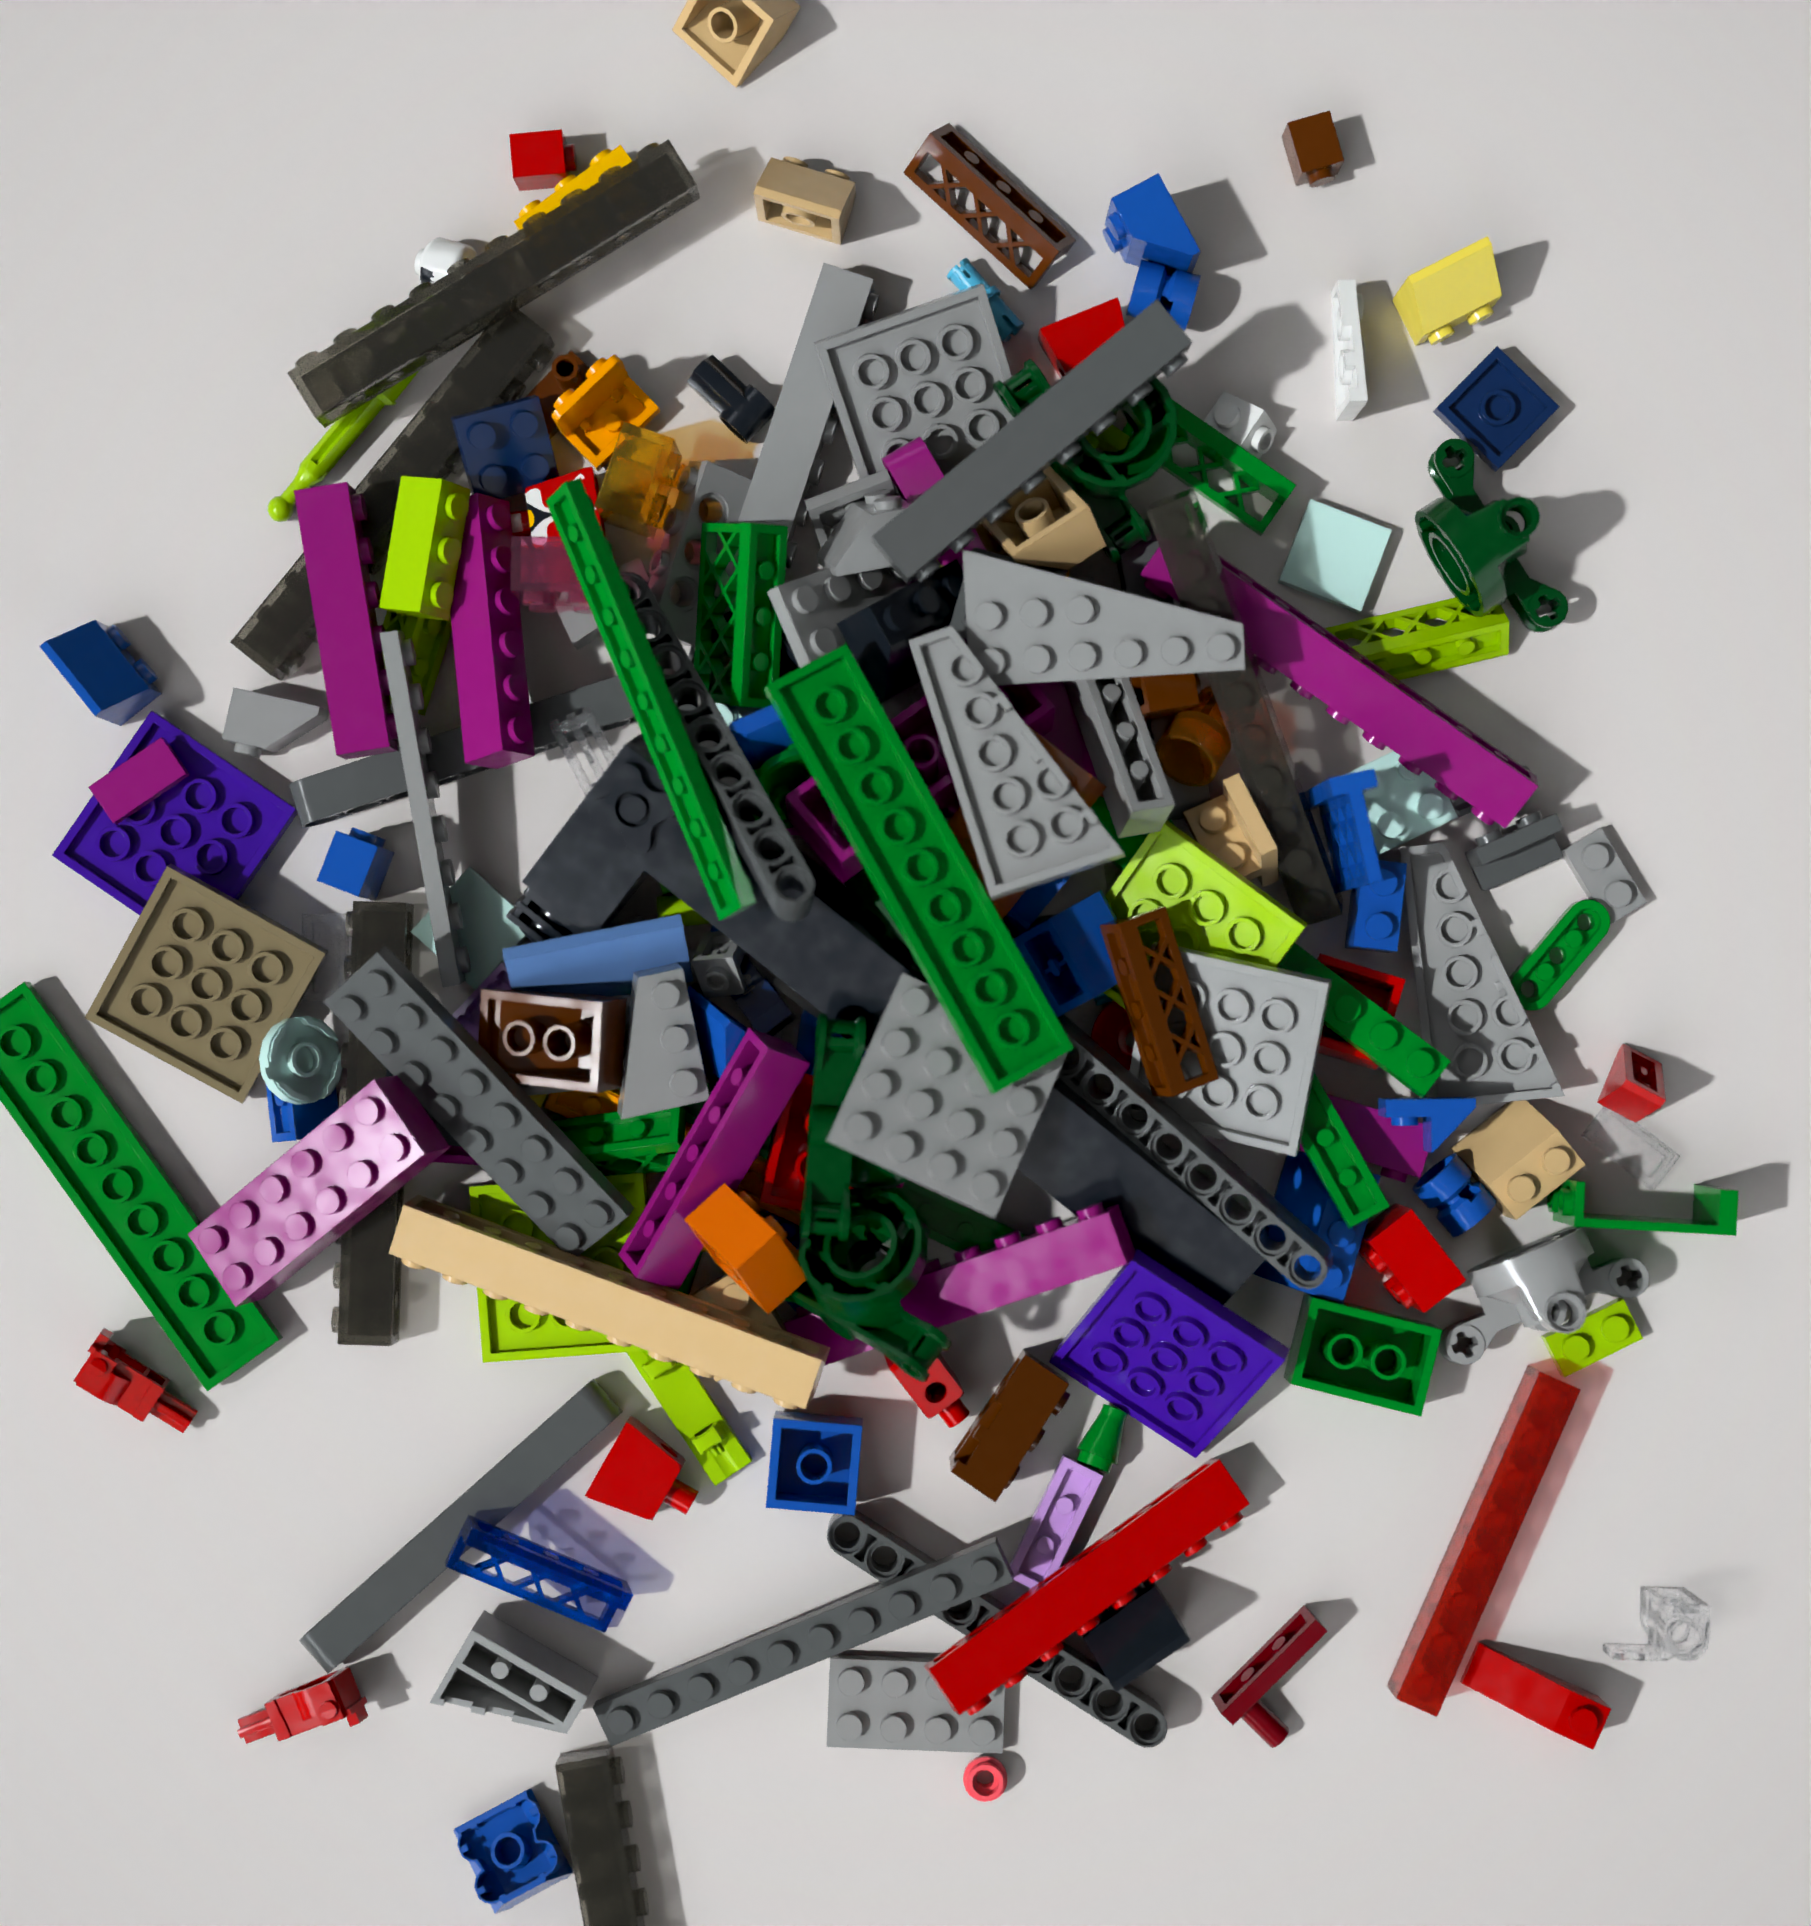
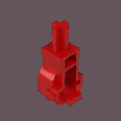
[73,1328,198,1433]
[237,1666,368,1744]

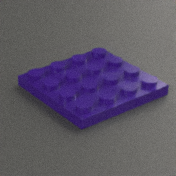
[52,711,298,915]
[1049,1249,1290,1458]

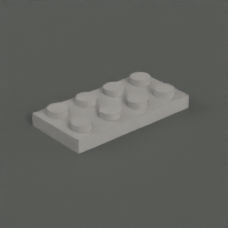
[827,1654,1005,1754]

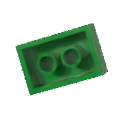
[1284,1292,1442,1417]

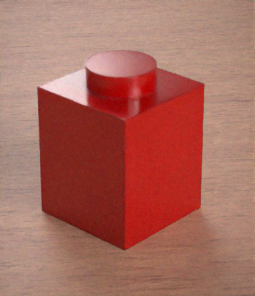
[509,129,577,191]

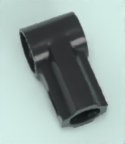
[687,354,775,444]

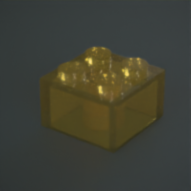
[594,422,686,539]

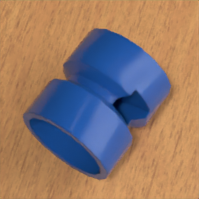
[1126,259,1201,332]
[1412,1153,1497,1237]

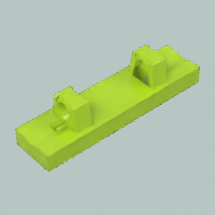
[626,1351,752,1486]

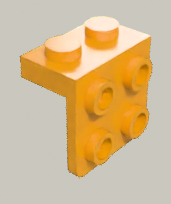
[551,354,661,471]

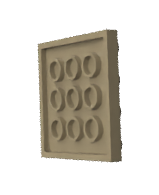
[85,864,329,1104]

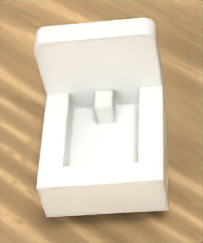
[1204,391,1277,459]

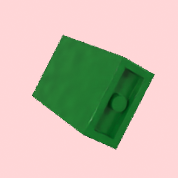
[1547,1178,1738,1236]

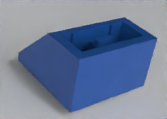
[1013,890,1118,1017]

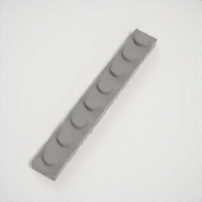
[380,630,471,987]

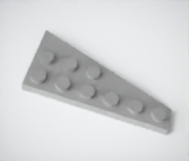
[962,549,1245,686]
[908,626,1125,900]
[1400,842,1565,1105]

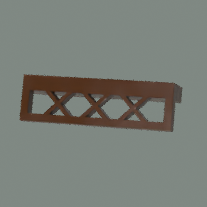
[903,123,1076,290]
[1099,906,1219,1097]

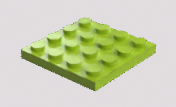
[1103,820,1308,1010]
[469,1173,648,1363]

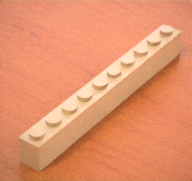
[389,1195,830,1409]

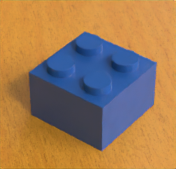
[766,1411,863,1515]

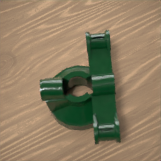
[992,359,1177,564]
[1415,439,1568,633]
[800,1013,908,1241]
[785,1187,952,1382]

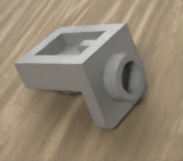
[691,931,746,998]

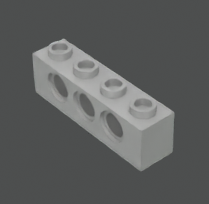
[648,460,751,646]

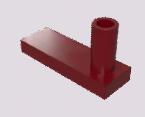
[1211,1605,1328,1748]

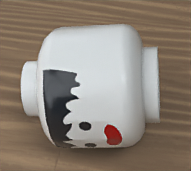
[414,237,484,301]

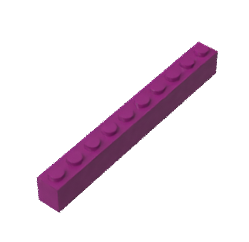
[1140,524,1538,829]

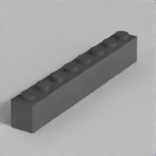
[872,299,1192,584]

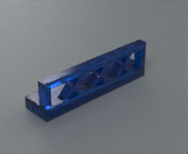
[445,1515,633,1632]

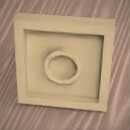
[1183,773,1278,888]

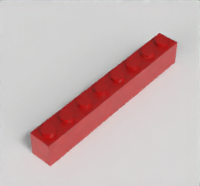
[924,1459,1250,1716]

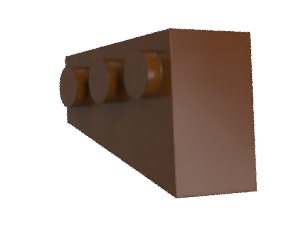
[949,1349,1070,1503]

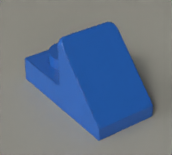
[1378,1097,1476,1153]

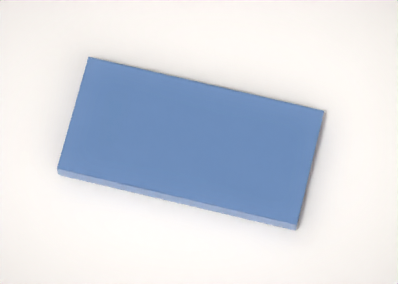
[502,914,693,996]

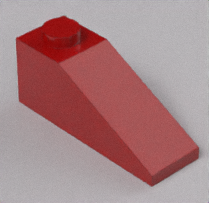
[1460,1642,1611,1750]

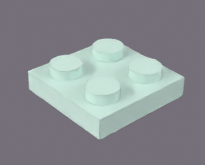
[1344,751,1458,855]

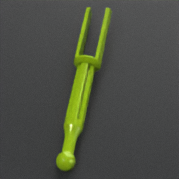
[267,299,460,522]

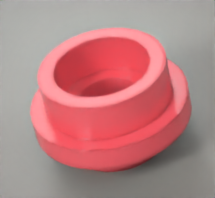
[963,1756,1007,1802]

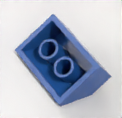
[1253,1151,1381,1304]

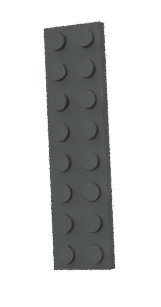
[324,945,635,1256]

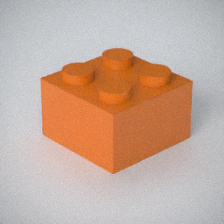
[684,1183,806,1315]

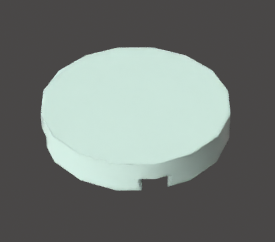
[259,1016,344,1105]

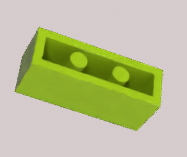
[379,476,471,621]

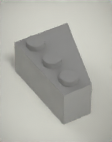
[617,963,709,1120]
[430,1610,598,1734]

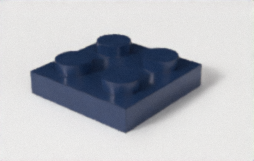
[1433,346,1560,472]
[451,395,559,499]

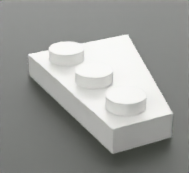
[1331,279,1368,421]

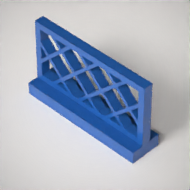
[1300,768,1383,893]

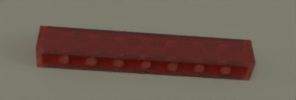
[1387,1365,1581,1717]

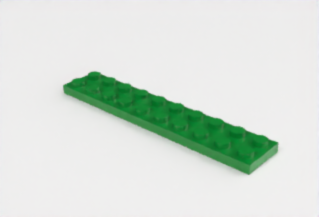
[764,644,1074,1095]
[0,982,283,1391]

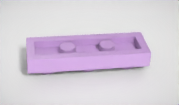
[1009,1454,1104,1588]

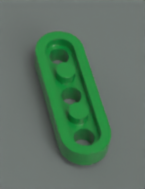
[1509,900,1610,1011]

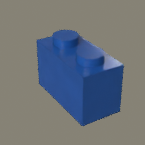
[317,827,395,901]
[1345,860,1407,953]

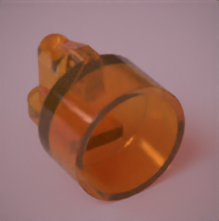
[1155,685,1236,787]

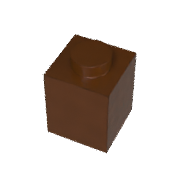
[1282,110,1344,187]

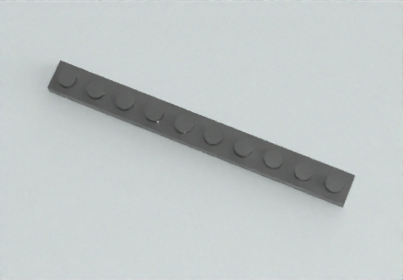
[593,1536,1014,1747]

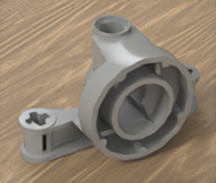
[1438,1227,1649,1365]

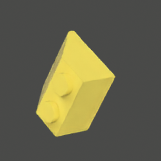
[1392,236,1502,346]

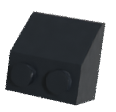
[1082,1580,1191,1692]

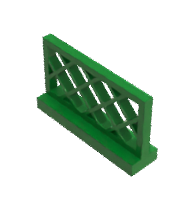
[694,523,788,708]

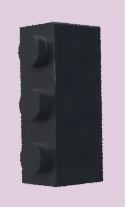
[837,559,968,703]

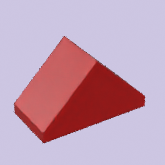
[1597,1043,1666,1123]

